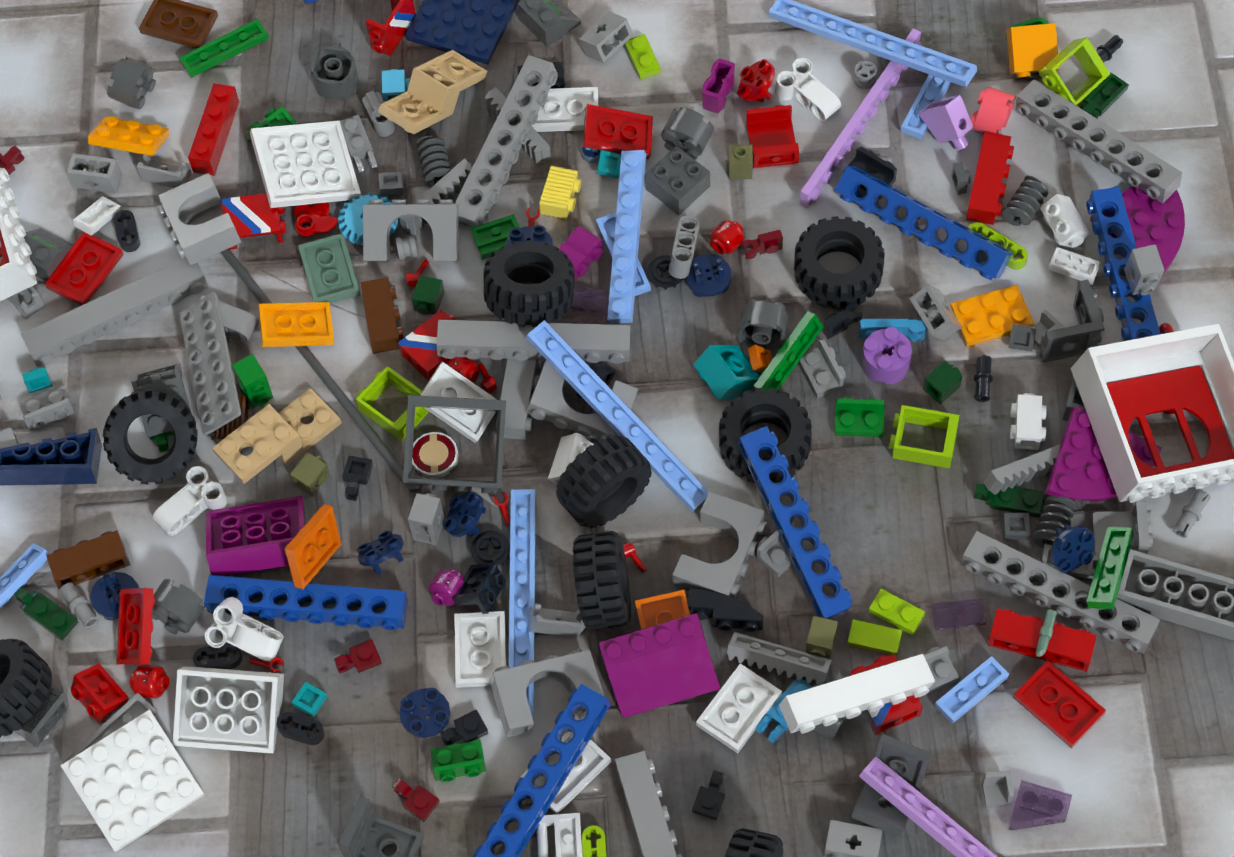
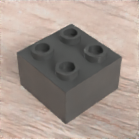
[645,146,710,215]

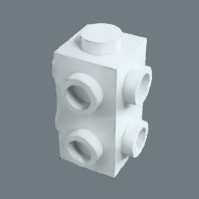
[1040,194,1090,248]
[1010,393,1046,450]
[548,433,594,485]

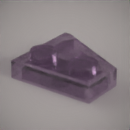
[1008,780,1072,830]

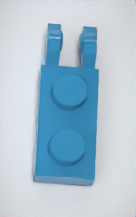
[859,319,927,342]
[756,678,813,743]

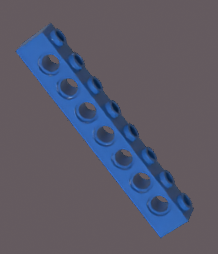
[834,166,1014,280]
[1086,186,1160,341]
[737,426,852,619]
[204,575,408,630]
[473,684,611,857]

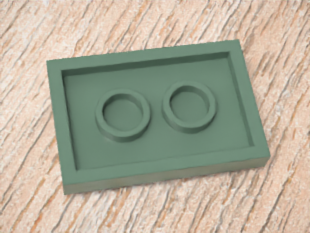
[298,233,361,303]

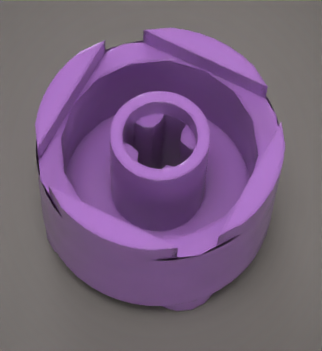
[862,327,912,384]

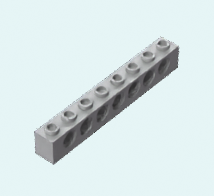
[455,55,558,228]
[1016,80,1182,204]
[961,531,1160,654]

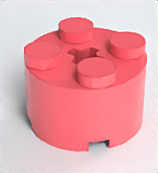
[971,87,1016,134]

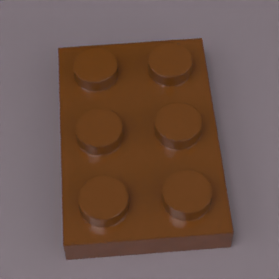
[139,0,218,49]

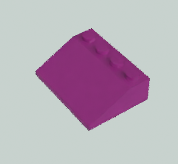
[206,496,306,577]
[599,613,721,718]

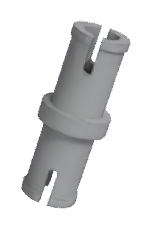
[1172,489,1211,538]
[59,582,98,629]

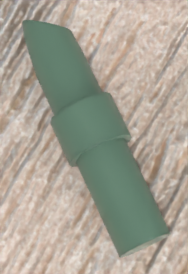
[1036,610,1057,656]

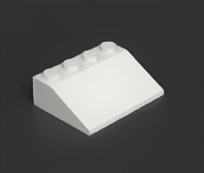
[173,666,284,754]

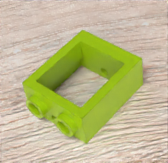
[1039,37,1110,105]
[356,366,429,442]
[889,405,960,469]

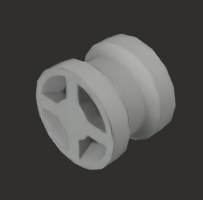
[854,60,877,89]
[395,234,418,261]

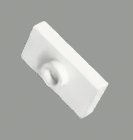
[73,196,121,236]
[1048,247,1101,285]

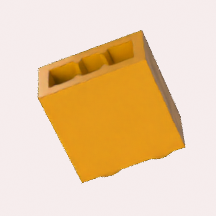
[1006,23,1059,78]

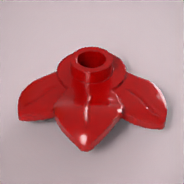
[294,202,338,237]

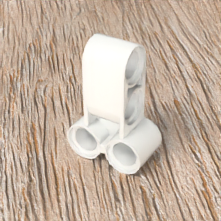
[775,58,841,121]
[153,466,227,536]
[205,597,284,661]

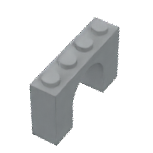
[158,173,242,265]
[363,200,459,261]
[526,360,638,440]
[672,491,767,598]
[490,649,605,737]

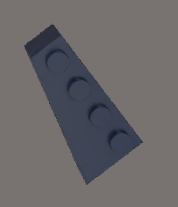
[0,428,102,486]

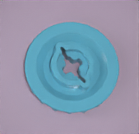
[338,192,398,246]

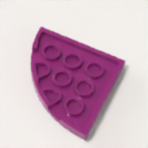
[1090,186,1185,276]
[1045,407,1162,502]

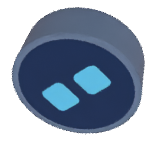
[581,144,601,163]

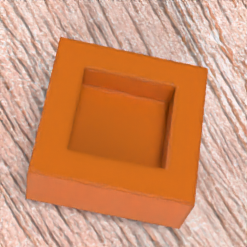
[748,345,772,373]

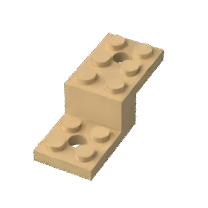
[378,50,487,134]
[212,388,342,484]

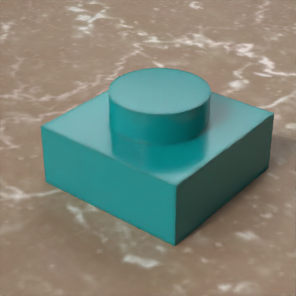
[596,150,621,179]
[22,367,53,393]
[292,682,328,717]

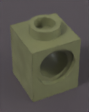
[729,145,753,179]
[290,452,330,497]
[806,616,838,658]

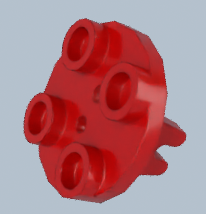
[737,59,775,103]

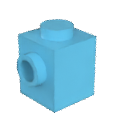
[382,69,410,102]

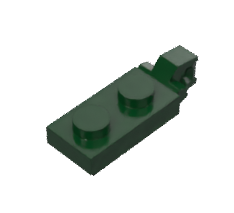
[1080,72,1129,118]
[974,483,1044,518]
[14,587,78,641]

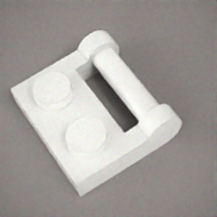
[537,813,583,857]

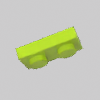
[624,34,661,80]
[869,589,925,636]

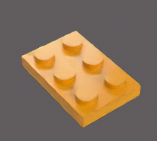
[88,116,169,156]
[950,284,1034,347]
[258,302,334,347]

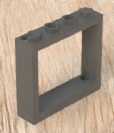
[403,395,506,494]

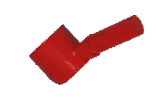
[526,207,540,227]
[406,259,429,287]
[478,363,497,394]
[492,492,510,526]
[623,543,648,573]
[250,657,284,673]

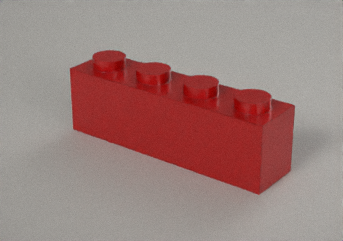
[188,83,239,176]
[966,131,1014,225]
[988,609,1097,672]

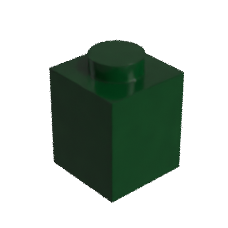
[412,275,445,315]
[923,361,962,404]

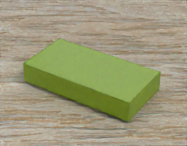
[847,620,902,656]

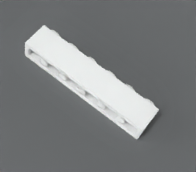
[779,654,935,734]

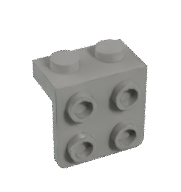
[1092,501,1153,556]

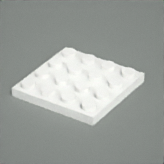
[250,121,361,208]
[60,710,205,853]

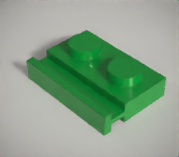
[470,214,520,260]

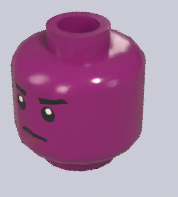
[428,569,464,606]

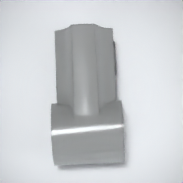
[362,91,395,137]

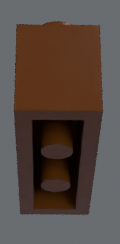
[360,277,404,354]
[47,530,131,590]

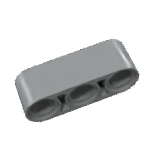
[669,216,699,279]
[195,295,259,342]

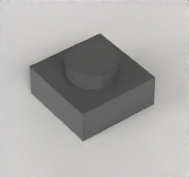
[951,162,971,195]
[378,172,403,196]
[1008,323,1036,352]
[1003,513,1030,540]

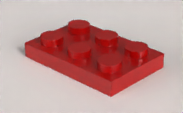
[583,104,653,159]
[45,232,124,306]
[116,588,155,665]
[1013,660,1106,749]

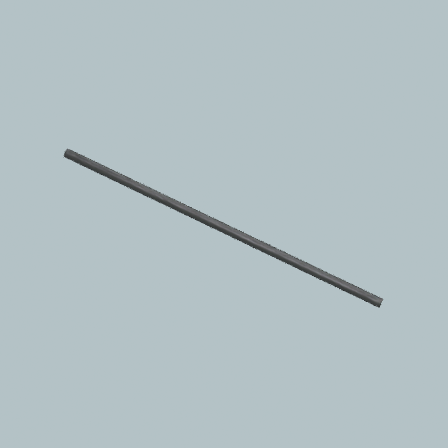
[220,248,416,492]

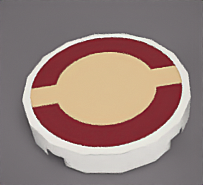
[412,432,459,478]

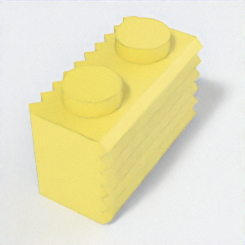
[539,166,582,219]

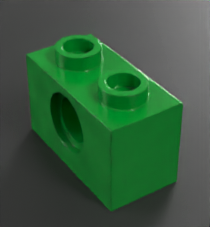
[232,354,273,409]

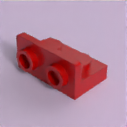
[71,663,129,724]

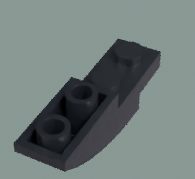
[686,588,763,632]

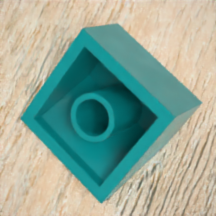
[693,345,761,400]

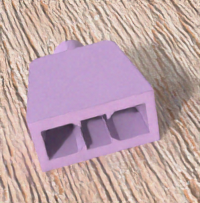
[919,95,973,151]

